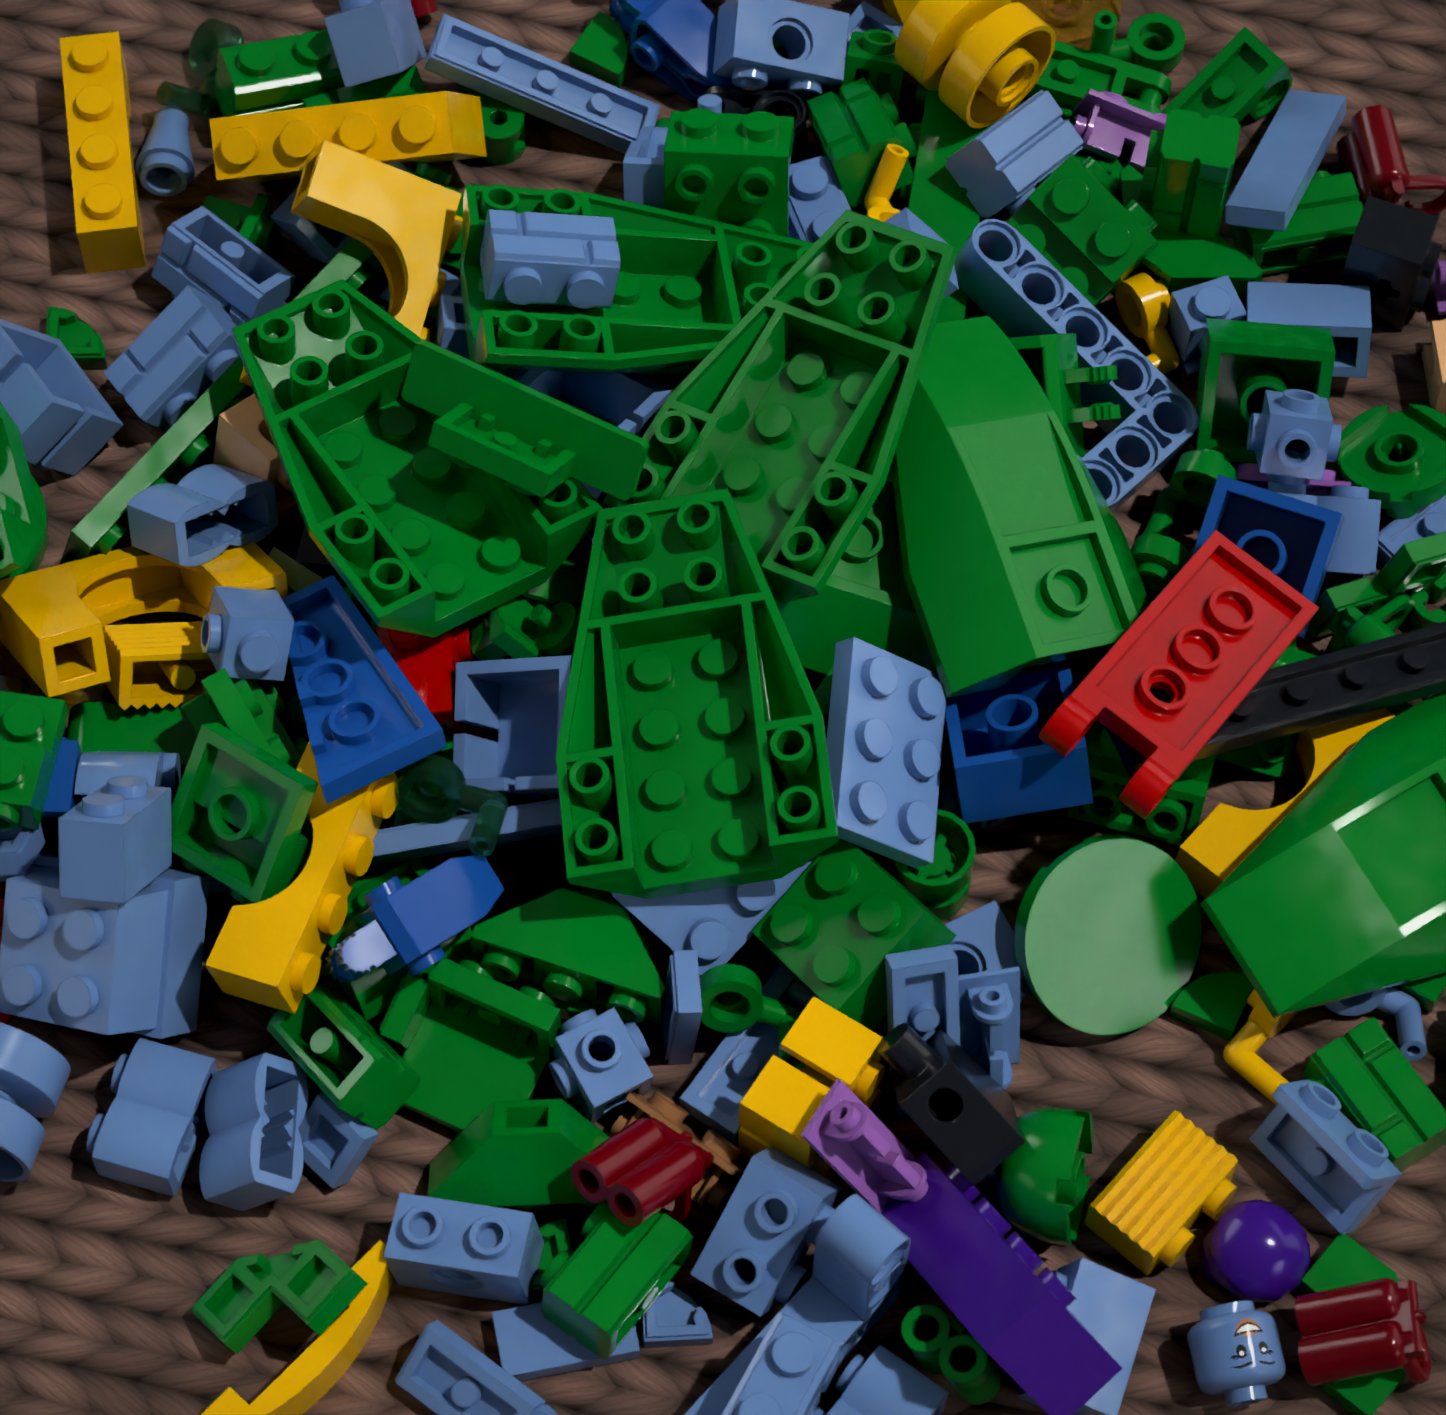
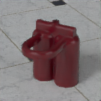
[1336,105,1446,215]
[571,1117,714,1227]
[1295,1278,1431,1387]

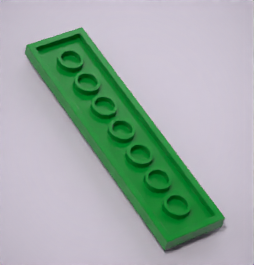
[59,238,386,564]

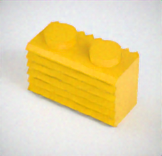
[103,621,217,711]
[1084,1110,1238,1276]

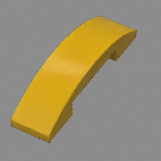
[201,1240,393,1415]

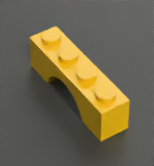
[59,31,146,274]
[1176,708,1395,899]
[205,740,400,1014]

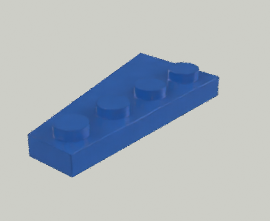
[282,575,447,804]

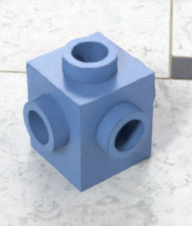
[1247,389,1342,485]
[548,1007,654,1123]

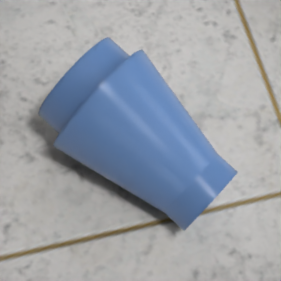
[135,108,195,197]

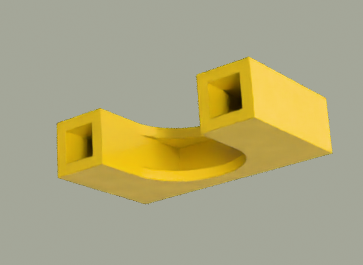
[209,91,487,183]
[239,139,463,387]
[0,542,289,698]

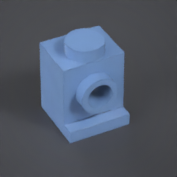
[1166,275,1247,380]

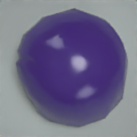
[1198,1199,1310,1303]

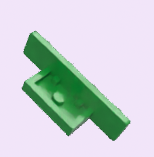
[401,340,649,501]

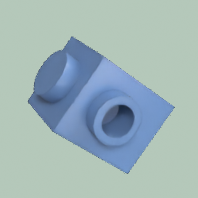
[200,586,294,681]

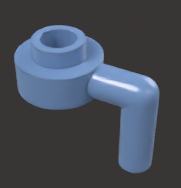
[1324,987,1427,1061]

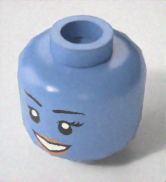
[1187,1300,1286,1408]

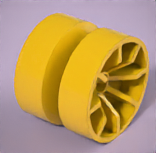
[894,0,1056,129]

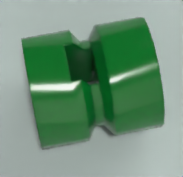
[887,809,976,921]

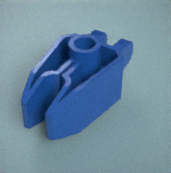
[609,0,746,109]
[325,855,504,983]

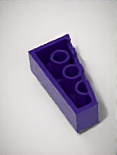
[881,1152,1123,1415]

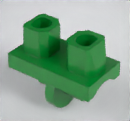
[471,596,581,661]

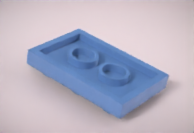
[827,637,946,868]

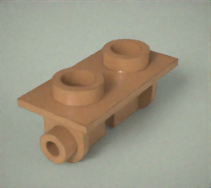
[611,1091,746,1211]

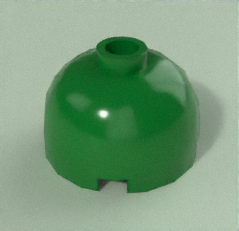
[982,1108,1093,1246]

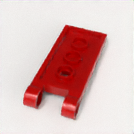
[1038,530,1319,820]

